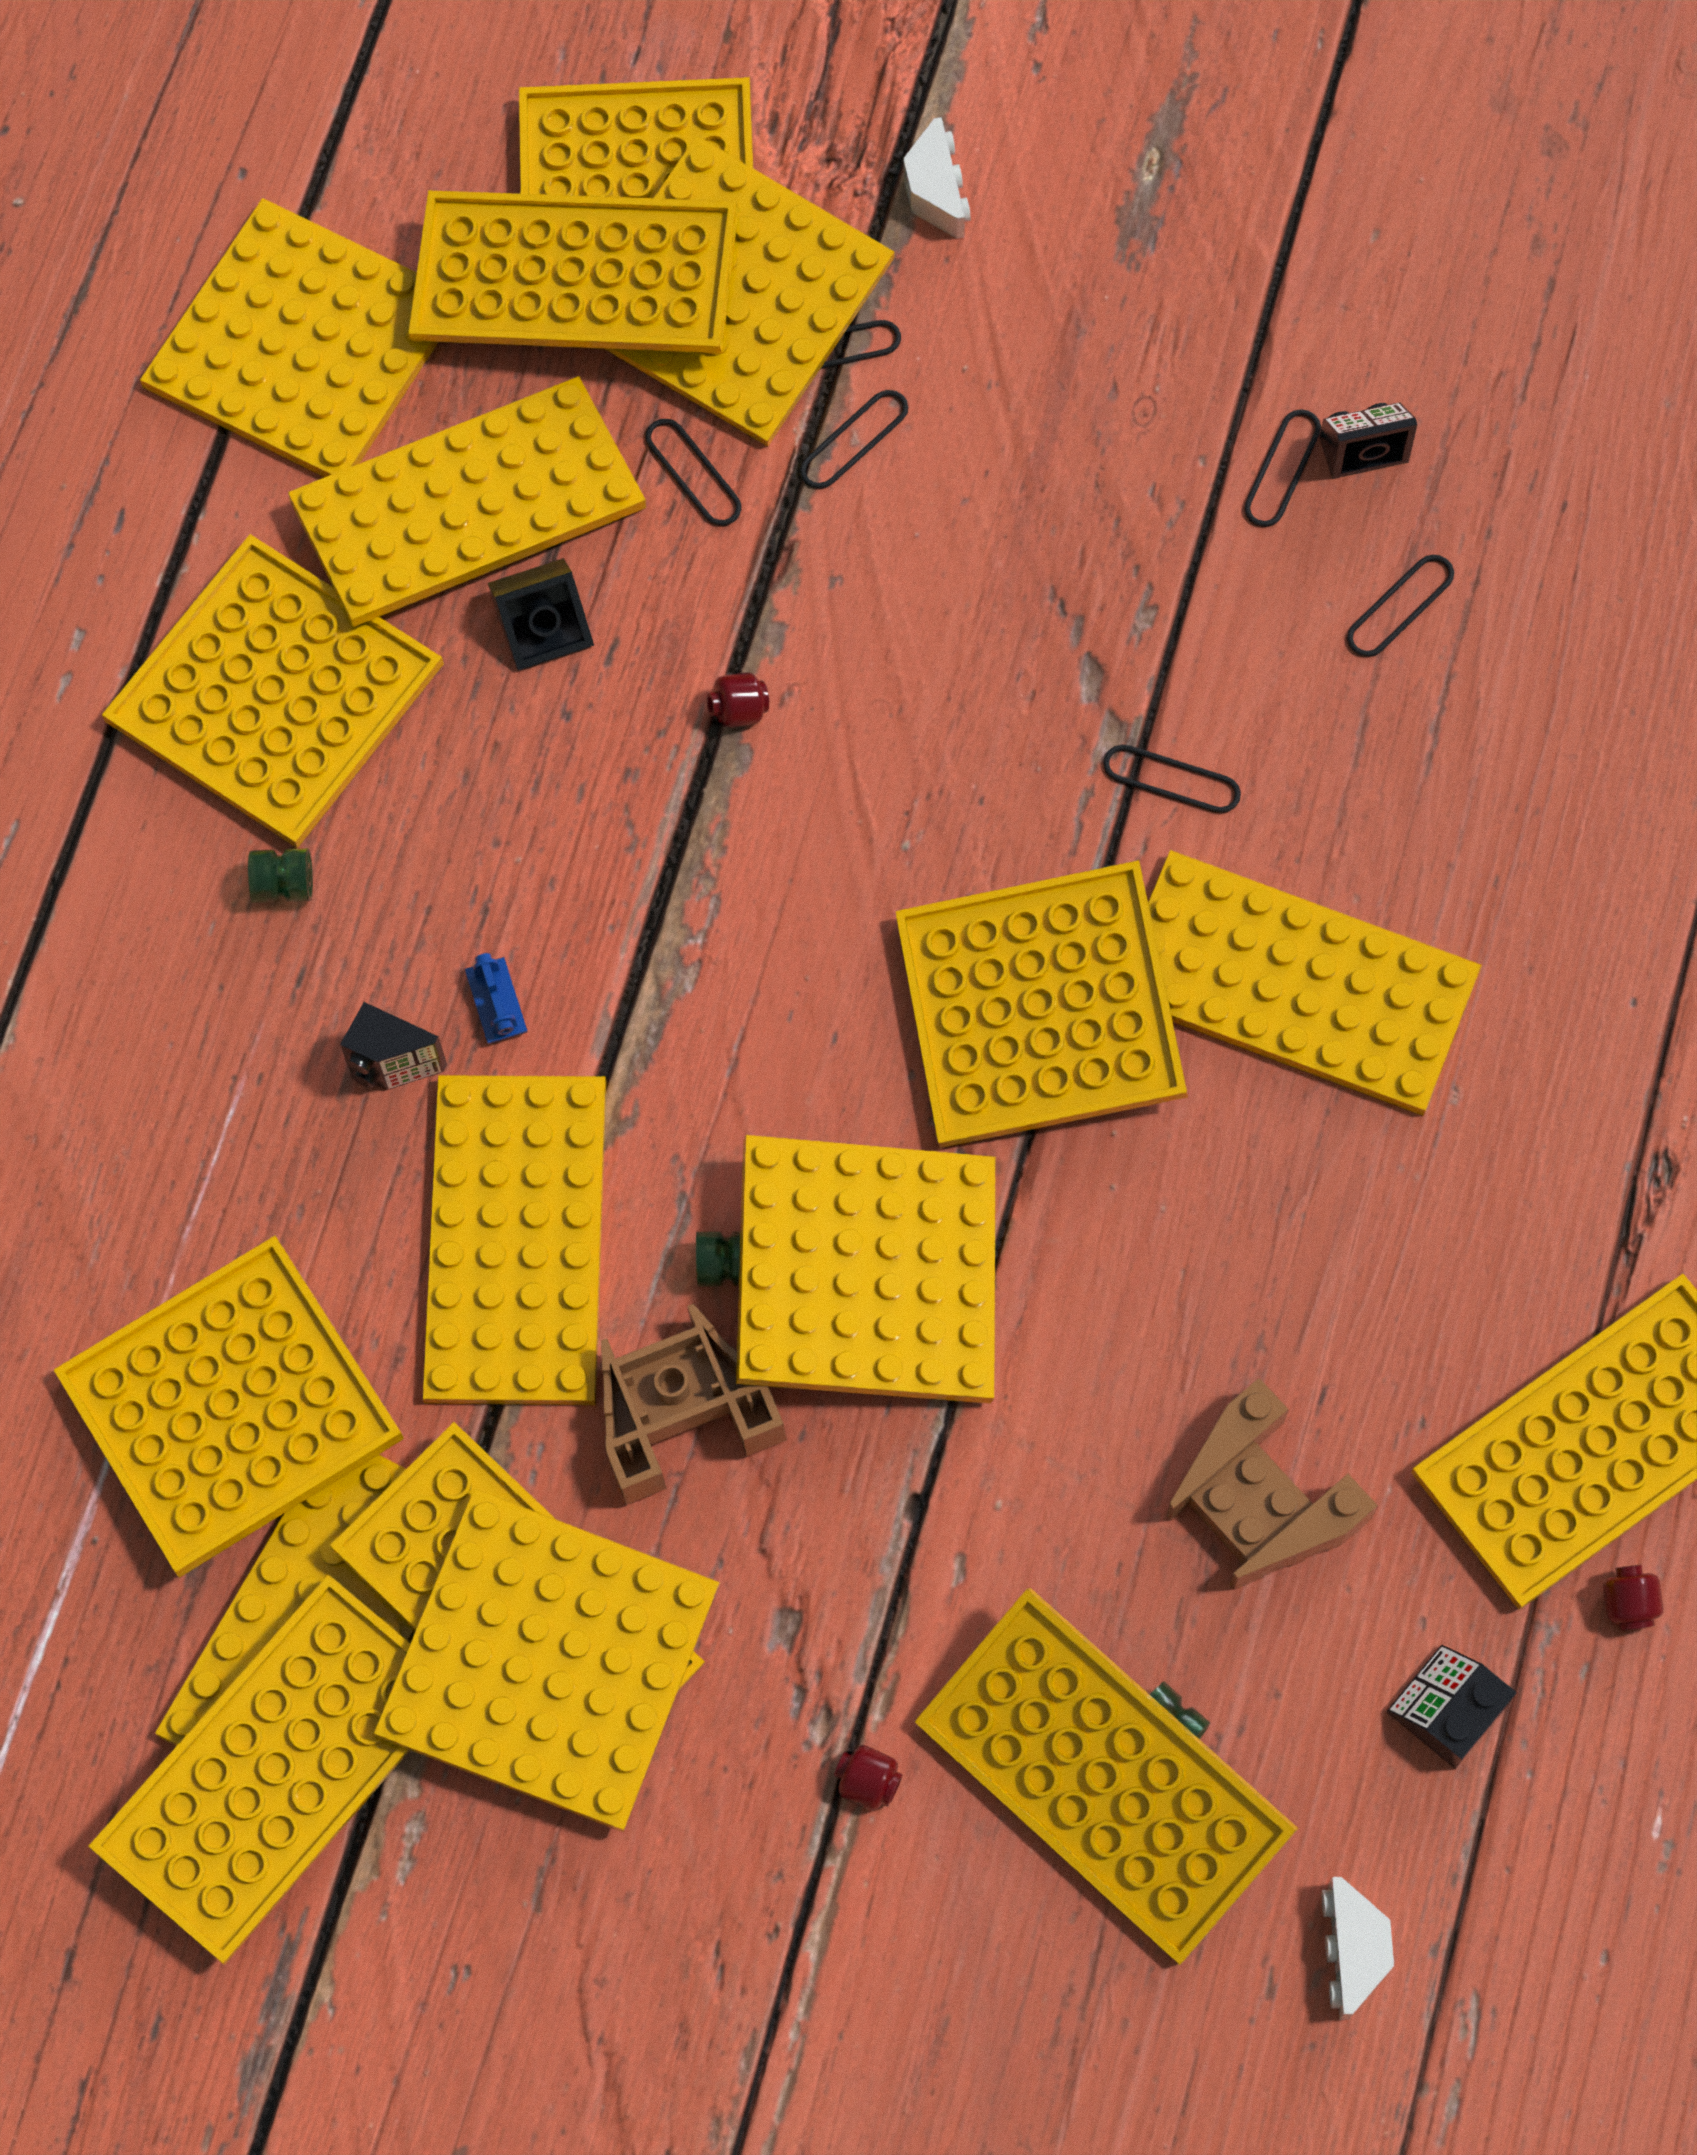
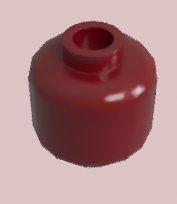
[706,672,769,728]
[1603,1565,1663,1630]
[834,1745,903,1811]

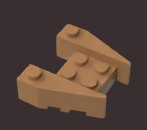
[601,1304,787,1505]
[1167,1378,1378,1590]

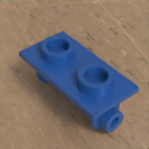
[465,953,528,1044]

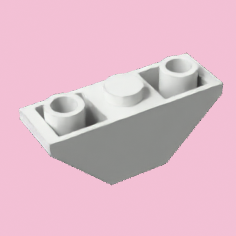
[903,117,971,239]
[1321,1877,1394,2020]

